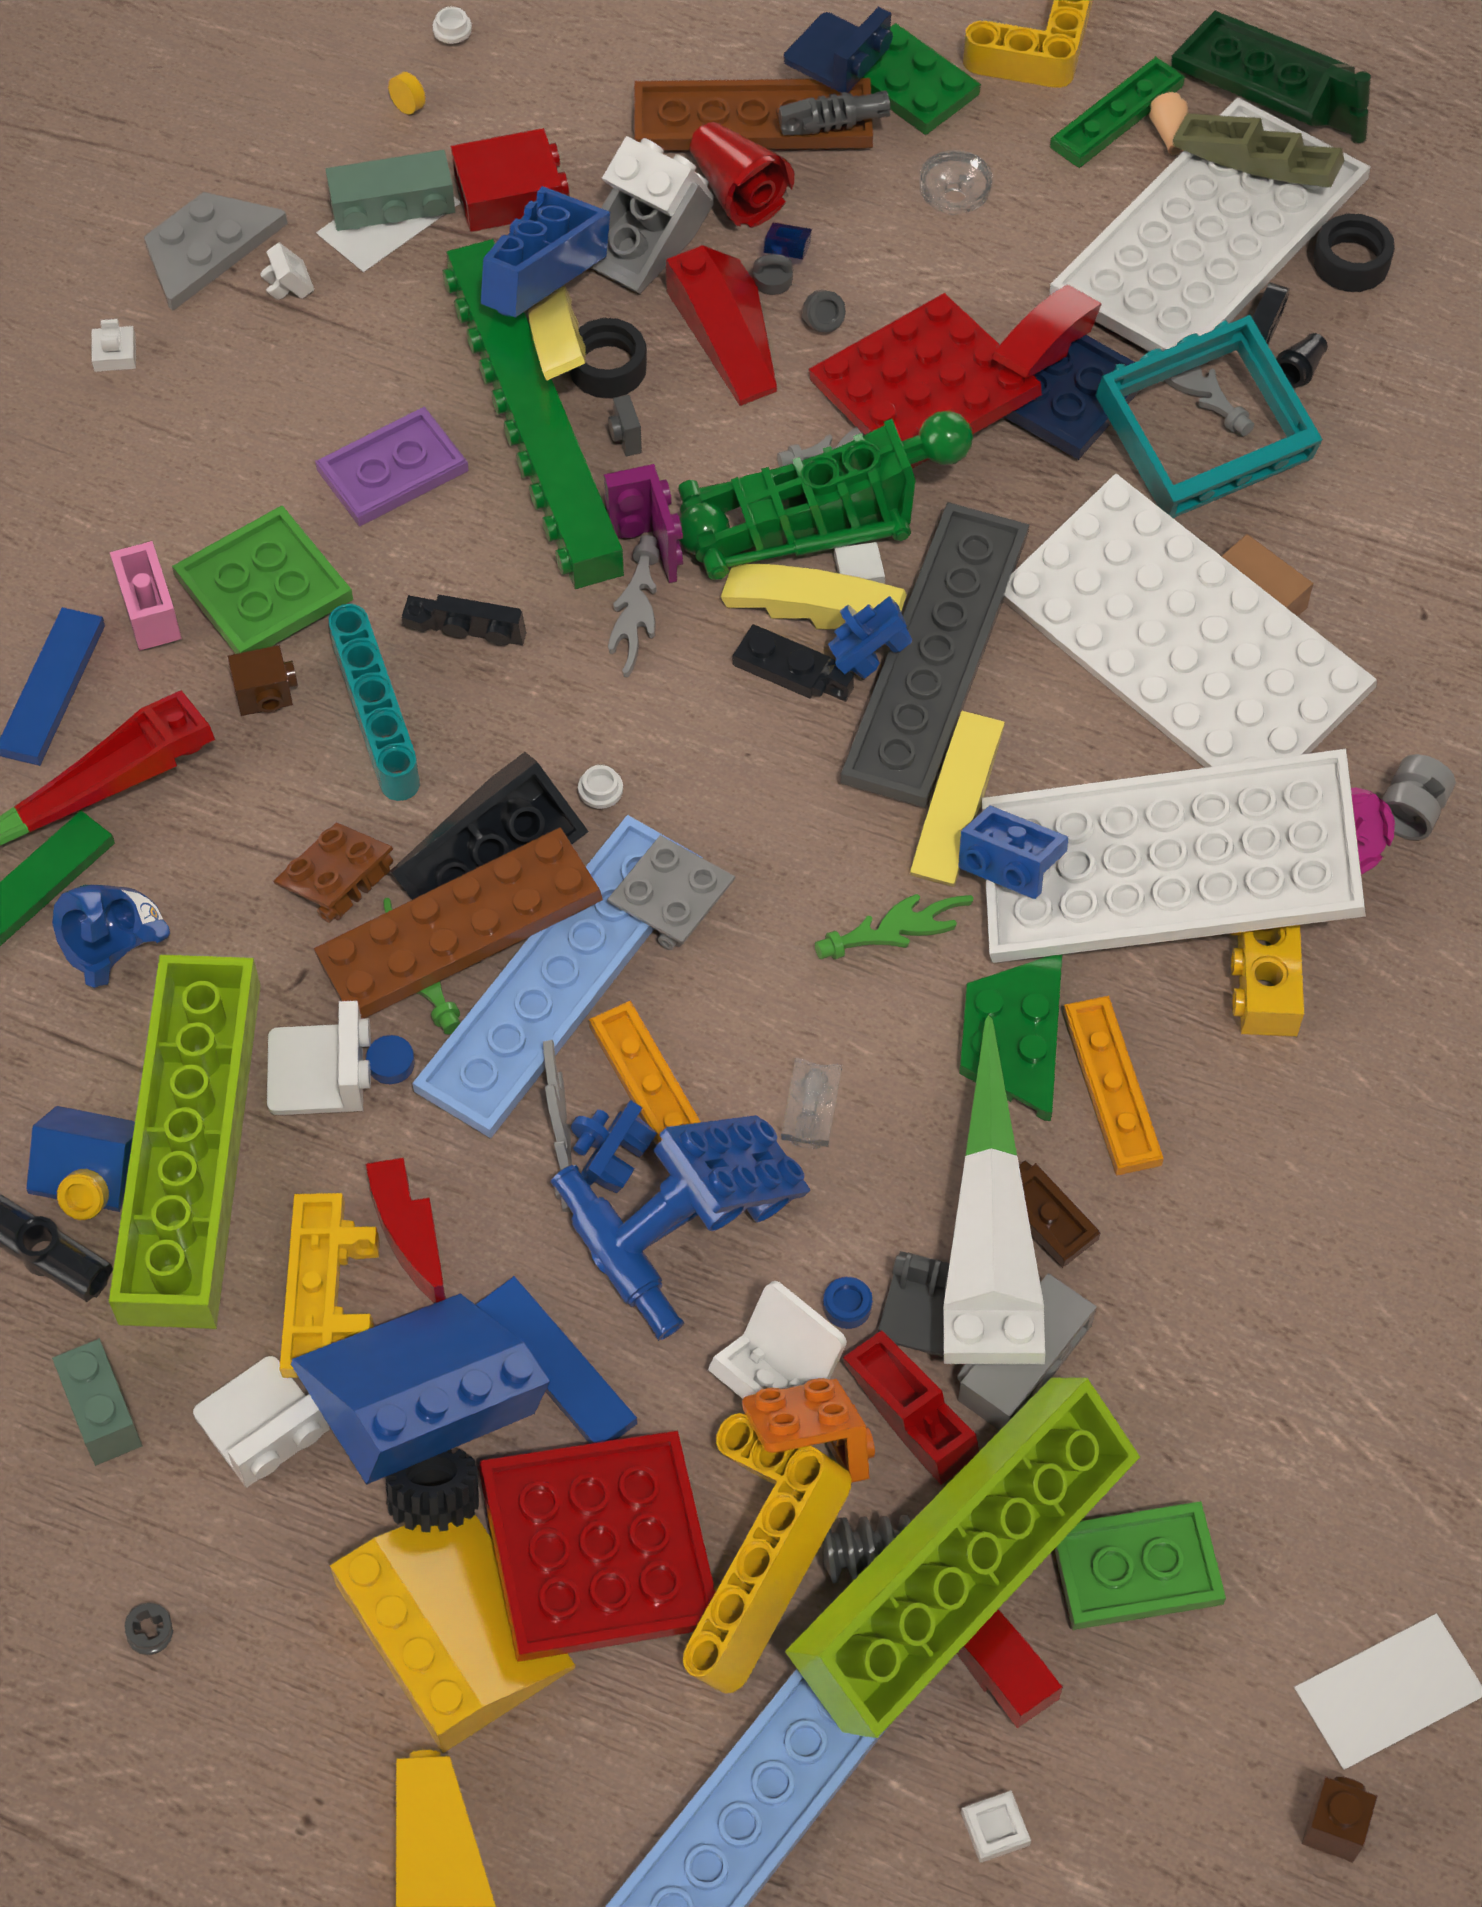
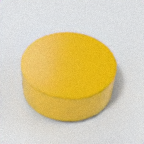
[388,72,425,114]
[57,1169,109,1220]

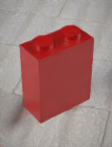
[450,128,569,232]

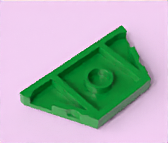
[959,954,1062,1121]

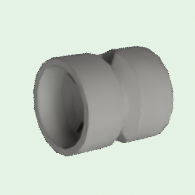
[1382,754,1456,840]

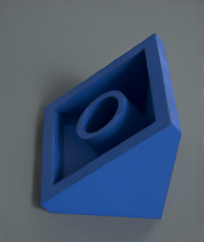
[26,1106,135,1212]

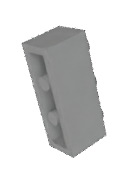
[957,1273,1097,1430]

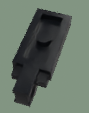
[402,594,527,646]
[733,624,855,702]

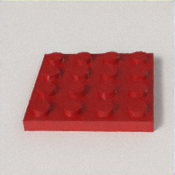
[809,293,1042,469]
[478,1430,716,1662]

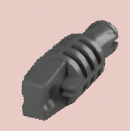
[779,91,890,135]

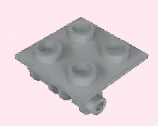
[607,835,735,950]

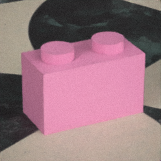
[110,541,182,651]

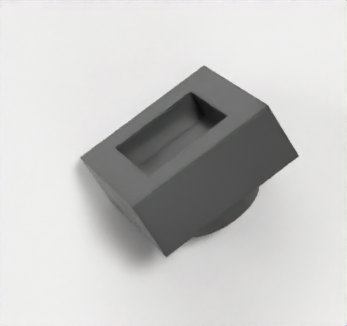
[608,395,642,457]

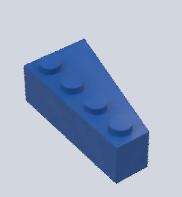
[481,186,610,317]

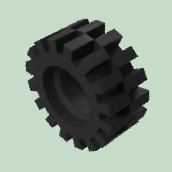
[386,1449,479,1532]

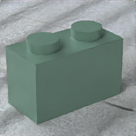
[52,1338,143,1466]

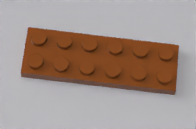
[634,78,873,150]
[314,827,603,1018]

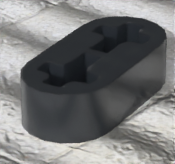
[1252,282,1290,345]

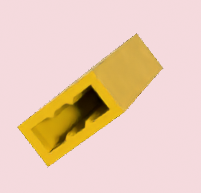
[396,1750,496,1907]

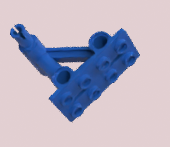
[550,1115,810,1341]

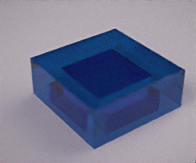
[763,222,812,260]

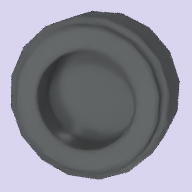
[752,254,793,295]
[802,290,846,332]

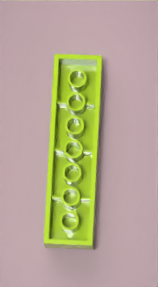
[109,955,261,1329]
[785,1377,1140,1738]

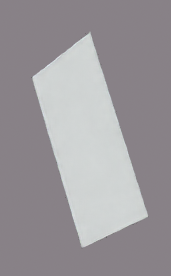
[316,197,461,272]
[1294,1613,1482,1770]

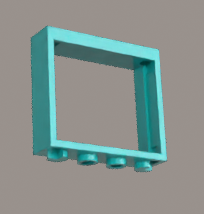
[1096,315,1323,518]

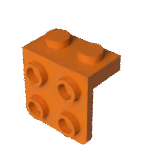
[742,1378,875,1483]

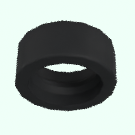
[1313,213,1395,292]
[569,318,647,398]

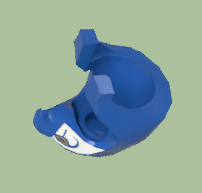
[52,885,170,988]

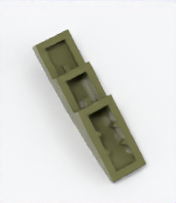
[1172,114,1345,188]

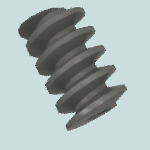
[822,1515,911,1583]

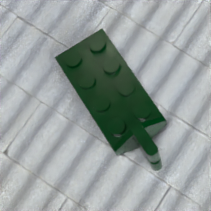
[1172,10,1371,143]

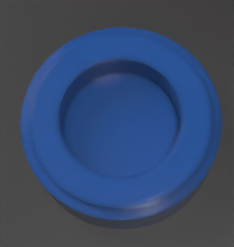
[366,1035,415,1084]
[823,1277,873,1329]

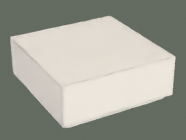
[834,542,885,584]
[961,1791,1031,1863]

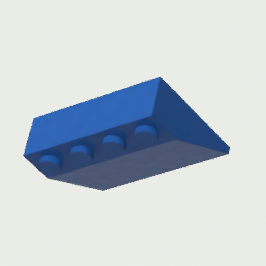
[291,1293,550,1485]

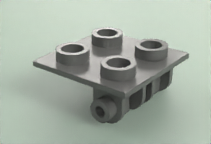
[878,1251,950,1357]

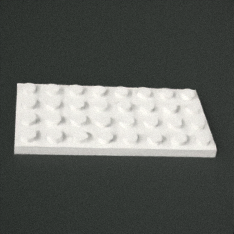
[1049,97,1370,352]
[1003,473,1377,768]
[982,749,1366,963]

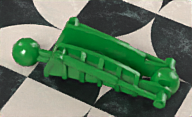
[678,410,973,580]

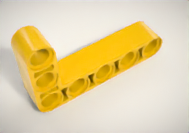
[963,0,1093,88]
[683,1413,852,1694]

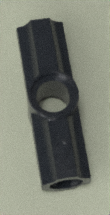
[0,1194,113,1302]

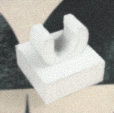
[261,242,314,300]
[92,319,136,372]

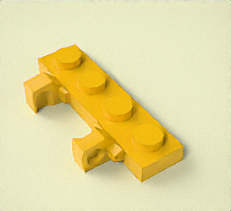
[280,1193,380,1378]

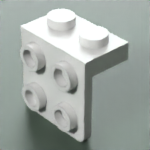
[602,136,715,217]
[267,1001,371,1115]
[708,1281,847,1399]
[193,1356,330,1488]

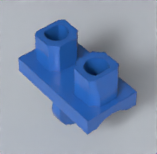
[828,596,912,679]
[571,1100,657,1193]

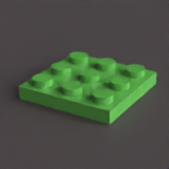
[172,505,353,654]

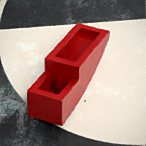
[992,284,1102,378]
[365,1157,446,1304]
[843,1330,979,1485]
[957,1609,1063,1728]

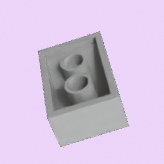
[590,182,714,294]

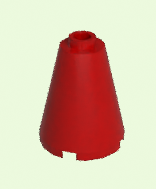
[690,122,795,228]

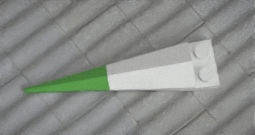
[944,1015,1045,1364]

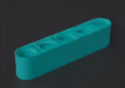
[329,604,420,801]

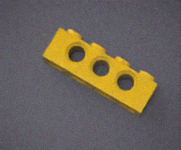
[1230,925,1304,1037]

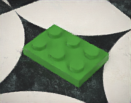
[1054,1501,1226,1630]

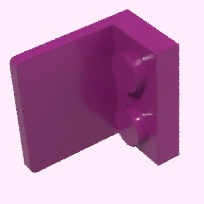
[604,464,683,583]

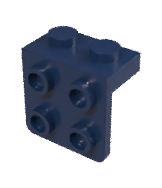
[784,6,893,93]

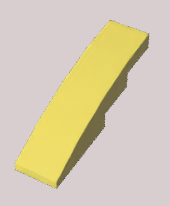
[528,285,586,380]
[721,564,907,629]
[910,711,1005,887]

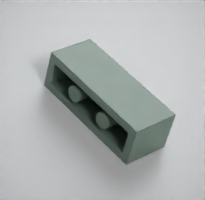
[325,149,456,231]

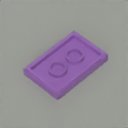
[315,406,469,527]

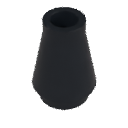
[1276,333,1328,388]

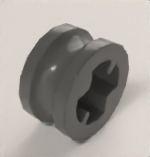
[124,1603,173,1655]

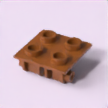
[273,822,393,923]

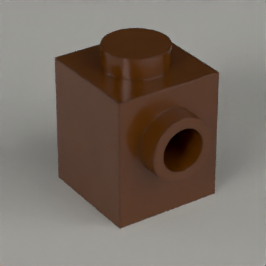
[228,645,298,716]
[1301,1776,1377,1863]

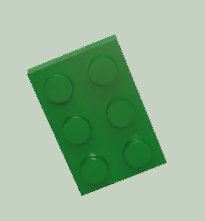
[862,23,981,136]

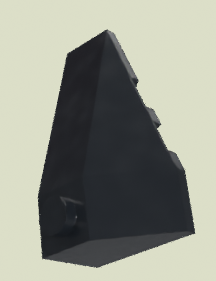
[390,752,589,900]

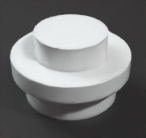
[433,7,472,44]
[578,765,623,809]

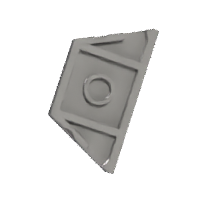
[144,192,288,311]

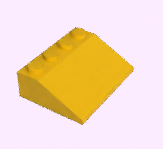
[330,1515,576,1753]

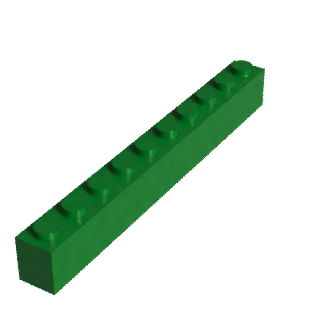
[442,239,624,589]

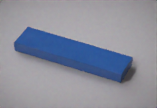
[0,607,105,766]
[476,1276,637,1444]

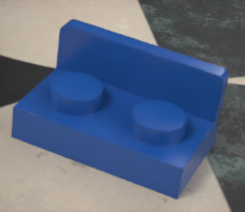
[959,805,1068,899]

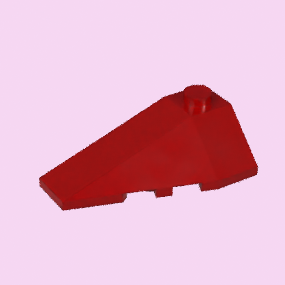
[666,245,777,406]

